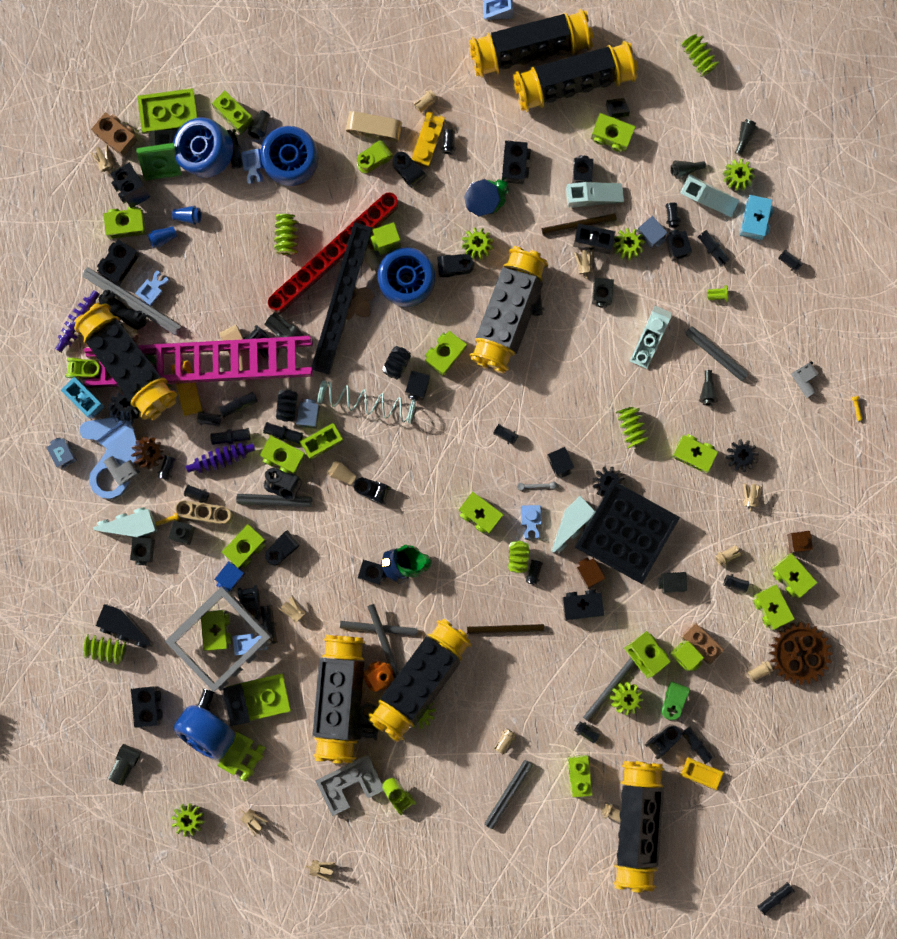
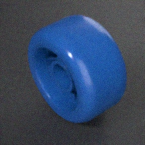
[173,117,233,178]
[260,126,319,186]
[378,247,435,307]
[174,705,235,760]

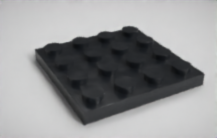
[574,480,680,584]

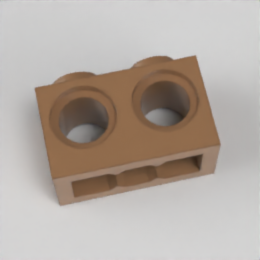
[91,112,138,157]
[680,623,724,664]

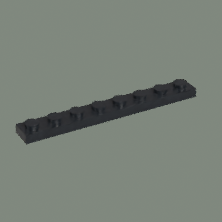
[311,222,373,375]

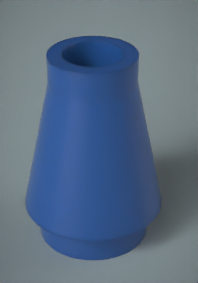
[172,206,202,225]
[147,226,177,248]

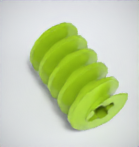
[681,34,720,77]
[274,214,299,255]
[616,407,649,449]
[83,634,127,665]

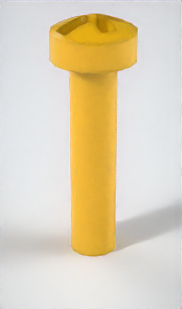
[851,396,862,421]
[155,513,180,526]

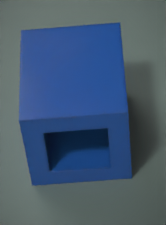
[214,561,245,592]

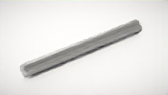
[82,267,181,335]

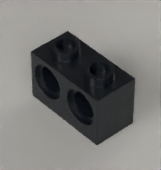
[502,140,531,184]
[110,162,150,208]
[97,239,140,286]
[131,686,163,728]

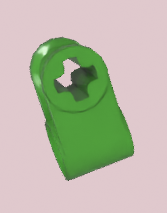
[661,681,690,720]

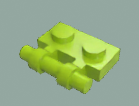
[217,731,266,782]

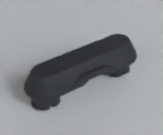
[99,290,147,330]

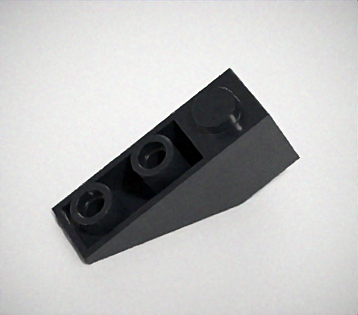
[96,604,154,648]

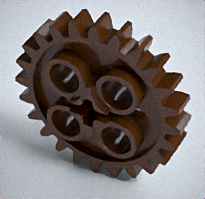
[768,622,833,685]

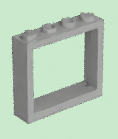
[165,586,272,692]

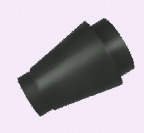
[247,110,270,140]

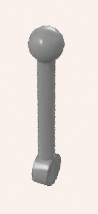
[517,481,557,491]

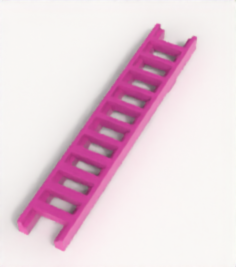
[84,336,314,388]

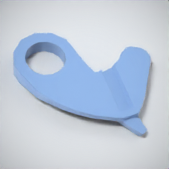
[80,417,136,499]

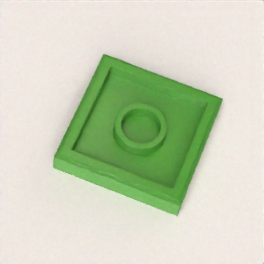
[136,143,182,181]

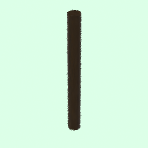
[541,213,617,235]
[467,624,544,634]

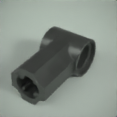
[264,312,304,337]
[108,743,141,786]

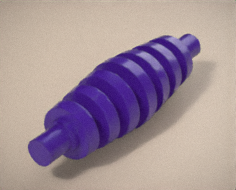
[55,290,100,353]
[186,443,256,473]

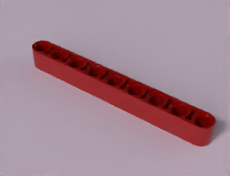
[268,192,398,314]

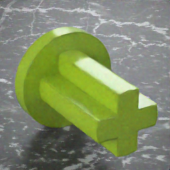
[707,285,729,302]

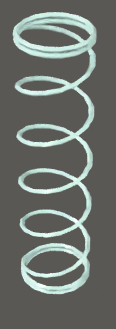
[317,380,416,424]

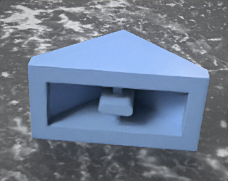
[483,0,513,20]

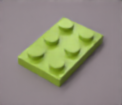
[137,88,198,134]
[226,673,291,721]

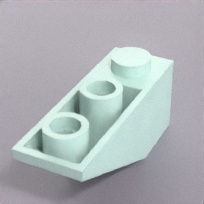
[680,174,740,217]
[566,182,624,208]
[630,305,672,369]
[551,496,594,553]
[93,507,158,538]

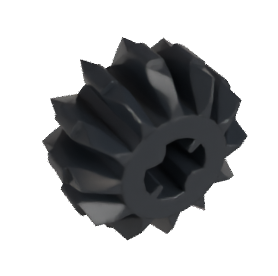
[383,346,411,380]
[276,389,298,422]
[108,392,140,425]
[725,439,759,472]
[592,466,625,495]

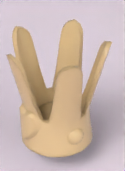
[90,145,115,175]
[574,250,594,279]
[743,483,763,512]
[278,595,306,623]
[240,808,268,837]
[306,860,336,882]

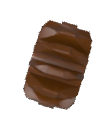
[131,436,164,469]

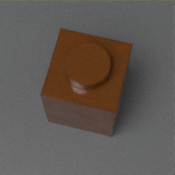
[787,531,813,553]
[576,557,605,588]

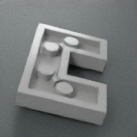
[316,755,383,816]

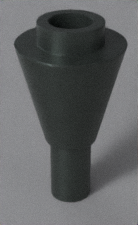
[735,119,759,155]
[670,160,706,179]
[699,370,718,406]

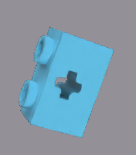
[740,195,774,240]
[61,377,105,420]

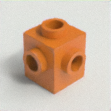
[363,661,394,692]

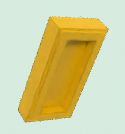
[680,757,724,790]

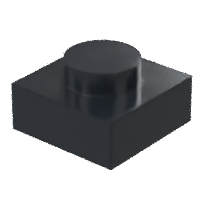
[605,98,630,119]

